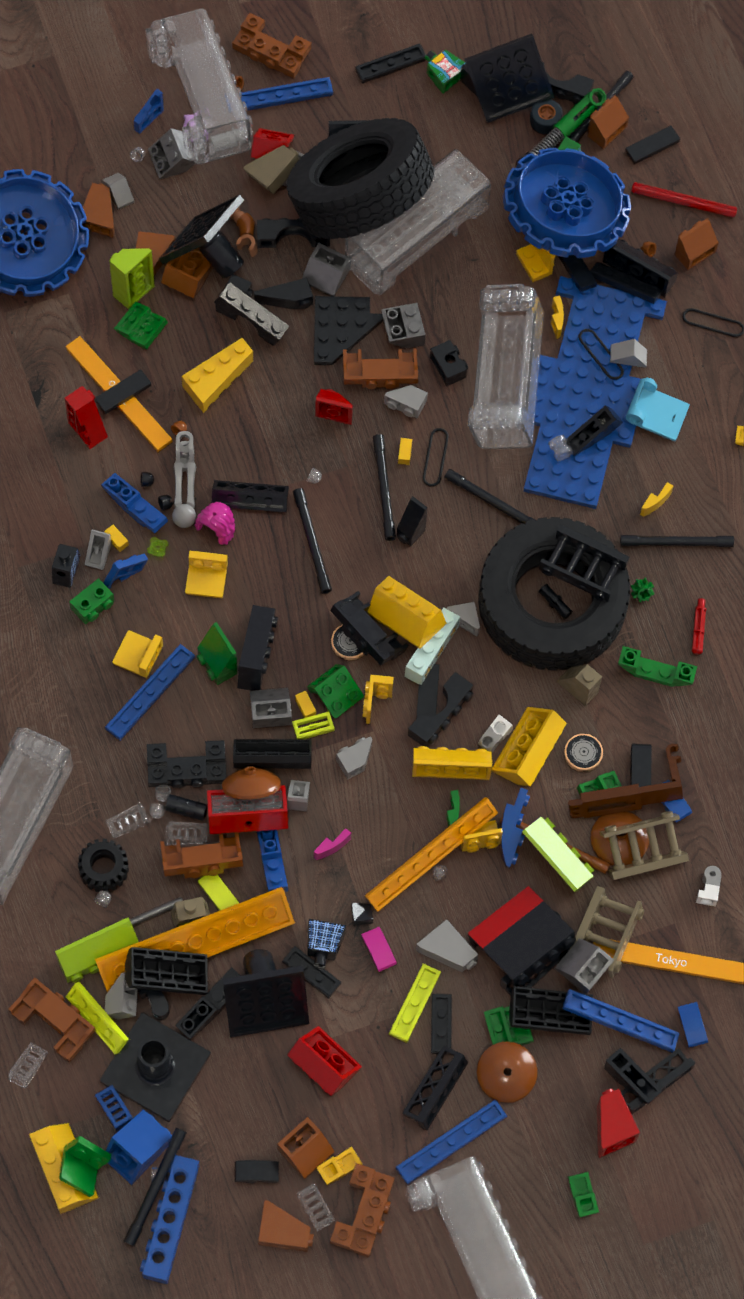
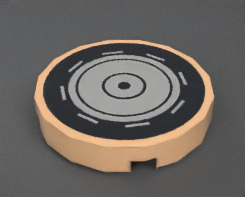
[331,624,364,661]
[564,734,603,772]

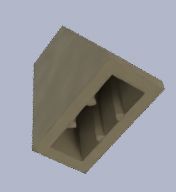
[243,145,300,195]
[557,664,602,706]

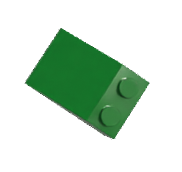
[196,622,237,685]

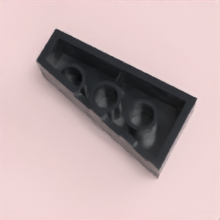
[237,605,278,691]

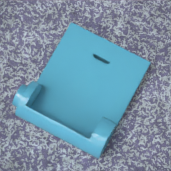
[626,378,690,442]

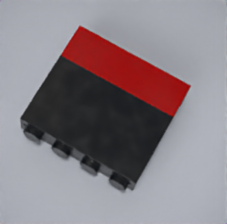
[468,886,576,987]

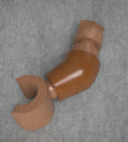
[230,208,258,257]

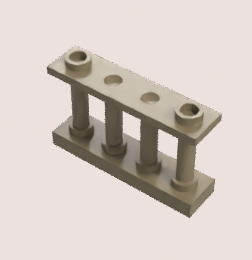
[600,811,689,880]
[570,886,644,978]

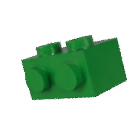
[69,578,114,625]

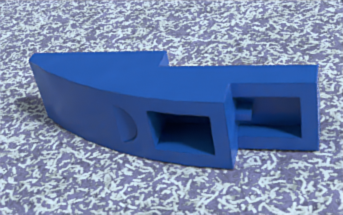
[101,473,168,534]
[501,788,530,868]
[257,830,288,892]

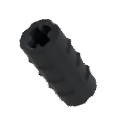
[165,794,208,821]

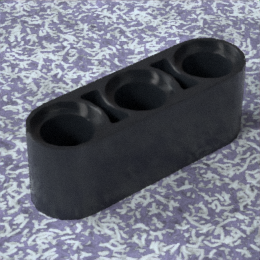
[630,743,652,787]

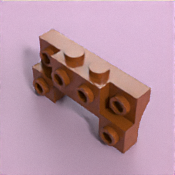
[232,13,311,78]
[343,348,418,389]
[160,832,243,878]
[8,977,96,1063]
[330,1163,395,1258]

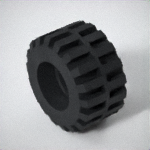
[78,839,129,893]

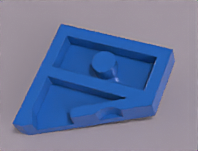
[134,89,164,134]
[103,553,148,589]

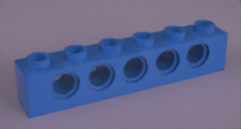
[140,1155,200,1284]

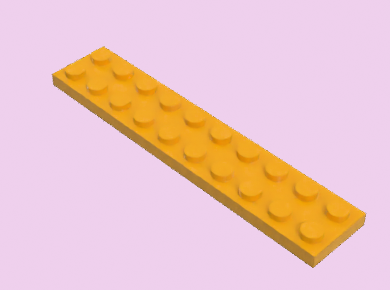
[95,887,295,993]

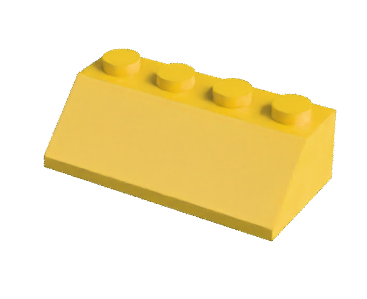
[367,576,447,649]
[492,707,567,787]
[412,746,492,780]
[29,1123,99,1214]

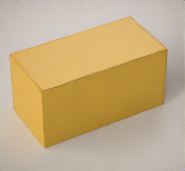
[398,438,412,465]
[104,525,129,552]
[295,691,316,718]

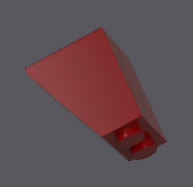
[597,1089,640,1158]

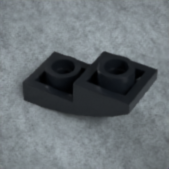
[235,1160,279,1184]

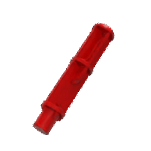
[691,598,707,655]

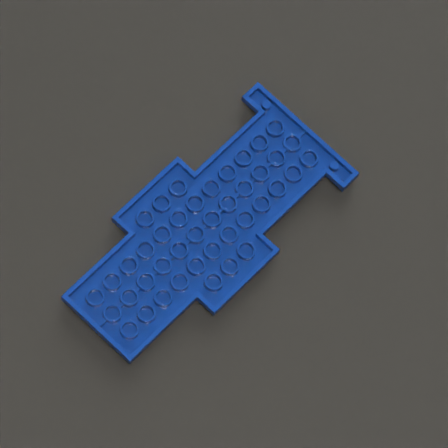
[522,276,667,509]

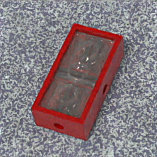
[207,785,288,834]

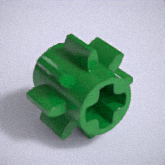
[630,578,655,602]

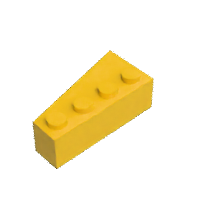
[182,338,253,413]

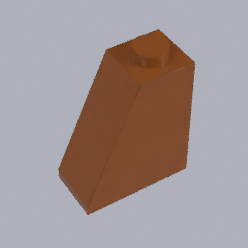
[82,183,115,238]
[136,231,175,276]
[258,1200,314,1252]

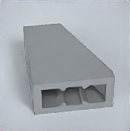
[416,920,478,972]

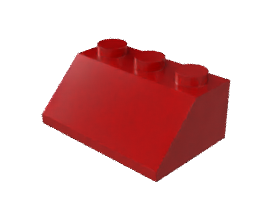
[288,1026,362,1096]

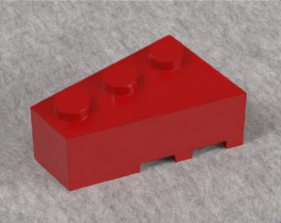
[64,386,108,449]

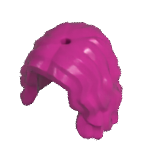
[195,502,235,545]

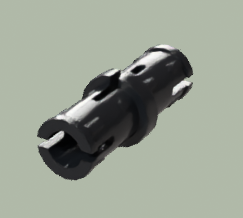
[539,584,573,619]

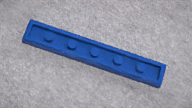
[225,77,333,114]
[105,644,195,740]
[562,989,679,1052]
[396,1099,507,1185]

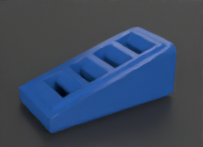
[95,1085,133,1132]

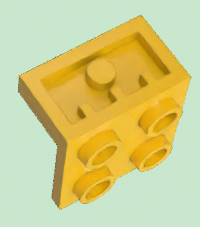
[516,244,556,282]
[185,551,228,598]
[113,630,163,678]
[363,675,394,724]
[461,820,503,853]

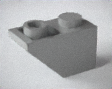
[384,385,428,418]
[336,736,372,780]
[105,973,137,1020]

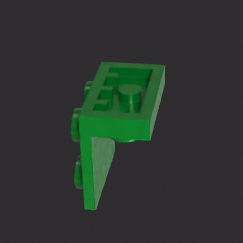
[307,664,364,718]
[59,1136,111,1197]

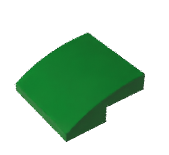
[114,301,168,350]
[484,1006,534,1045]

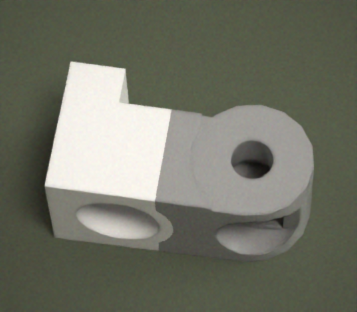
[478,715,513,753]
[696,866,721,906]

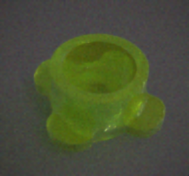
[147,537,168,557]

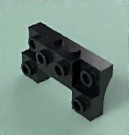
[330,591,409,666]
[147,740,226,788]

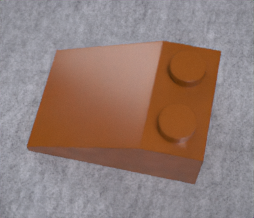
[161,248,213,298]

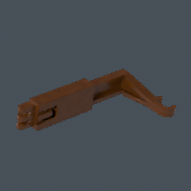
[568,744,683,818]

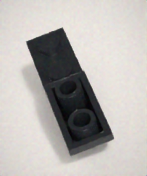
[175,967,241,1039]

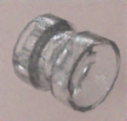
[548,435,573,461]

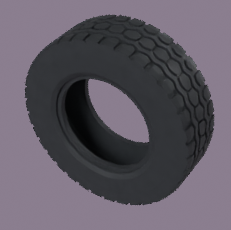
[286,118,434,239]
[478,517,630,671]

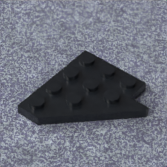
[314,296,384,365]

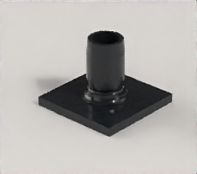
[464,33,555,123]
[159,194,244,278]
[222,949,310,1038]
[100,1013,211,1122]

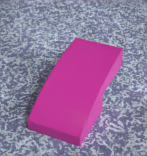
[314,828,351,860]
[361,927,397,972]

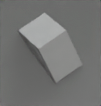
[102,173,134,210]
[610,339,647,368]
[85,529,112,570]
[447,602,480,636]
[287,780,310,811]

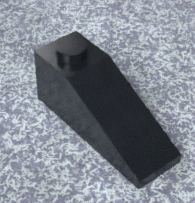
[254,278,313,310]
[563,405,623,456]
[396,496,428,546]
[604,1048,663,1105]

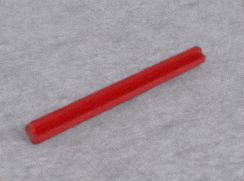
[631,182,737,217]

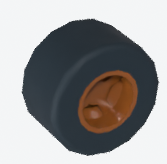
[530,100,563,135]

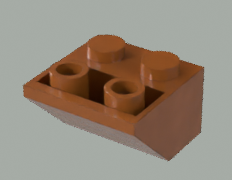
[588,95,629,149]
[675,218,718,270]
[277,1117,335,1179]

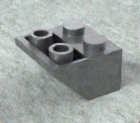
[148,129,198,179]
[302,243,351,296]
[381,303,425,348]
[250,688,292,728]
[554,938,614,994]

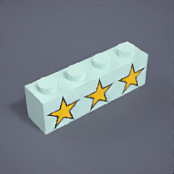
[405,608,460,685]

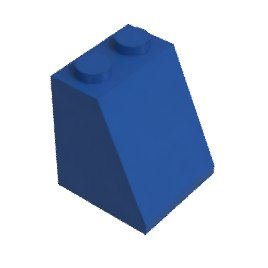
[106,1109,172,1185]

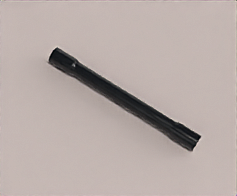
[568,71,634,143]
[373,434,396,541]
[444,469,536,525]
[293,488,332,594]
[620,535,734,547]
[124,1128,187,1246]

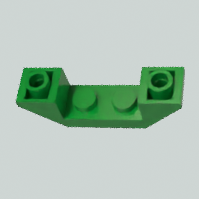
[618,646,697,687]

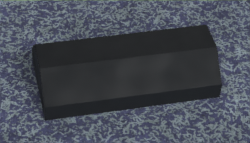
[233,739,312,769]
[125,947,208,995]
[509,986,593,1035]

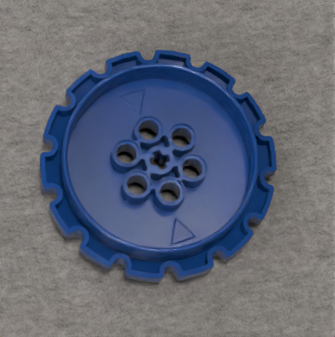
[503,148,631,258]
[0,169,89,297]

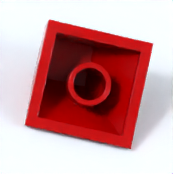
[251,128,294,160]
[315,389,353,425]

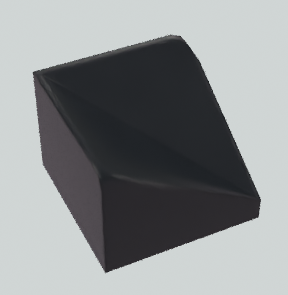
[351,903,373,926]

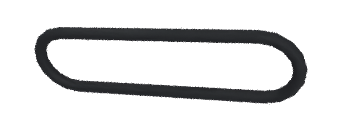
[683,308,744,337]
[579,329,624,380]
[423,428,449,486]

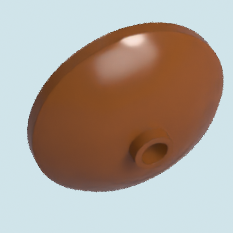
[222,766,281,799]
[590,811,649,866]
[477,1042,537,1103]

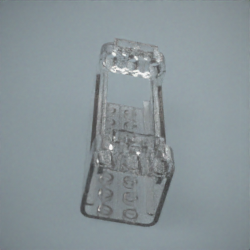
[145,9,253,164]
[345,149,491,295]
[468,284,544,449]
[0,727,73,905]
[406,1156,543,1299]

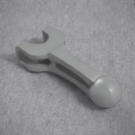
[172,431,196,528]

